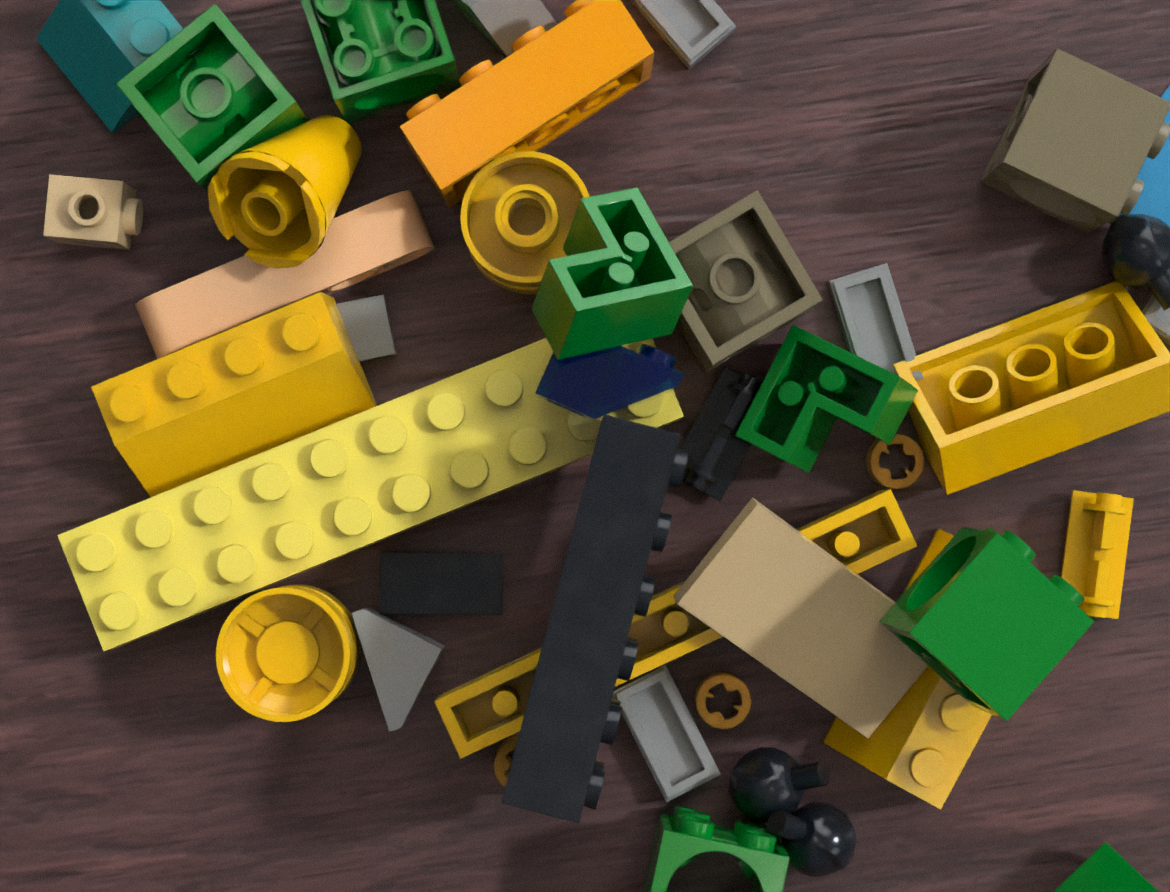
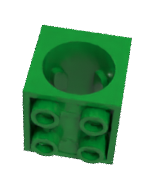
[301,0,462,124]
[116,4,309,192]
[879,527,1095,722]
[642,806,790,892]

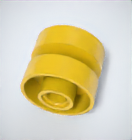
[460,151,590,294]
[216,584,361,722]

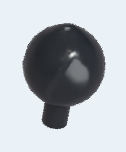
[1102,214,1170,311]
[728,747,829,822]
[767,802,857,877]

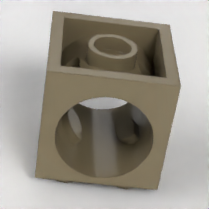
[979,48,1170,234]
[669,190,823,374]

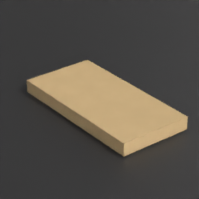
[673,497,928,738]

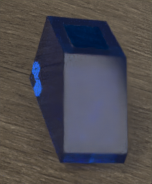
[535,344,685,422]

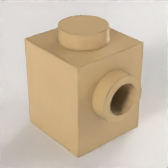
[43,174,143,250]

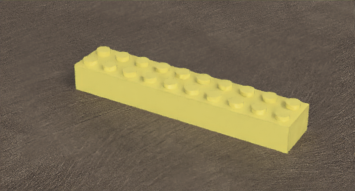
[57,338,684,652]

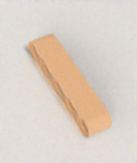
[135,190,435,359]

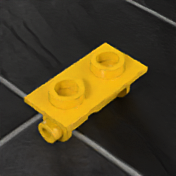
[1061,490,1134,619]

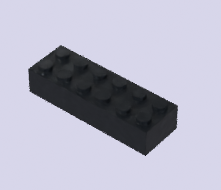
[501,414,689,824]

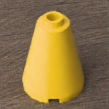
[208,115,362,269]

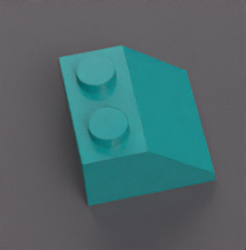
[36,0,183,134]

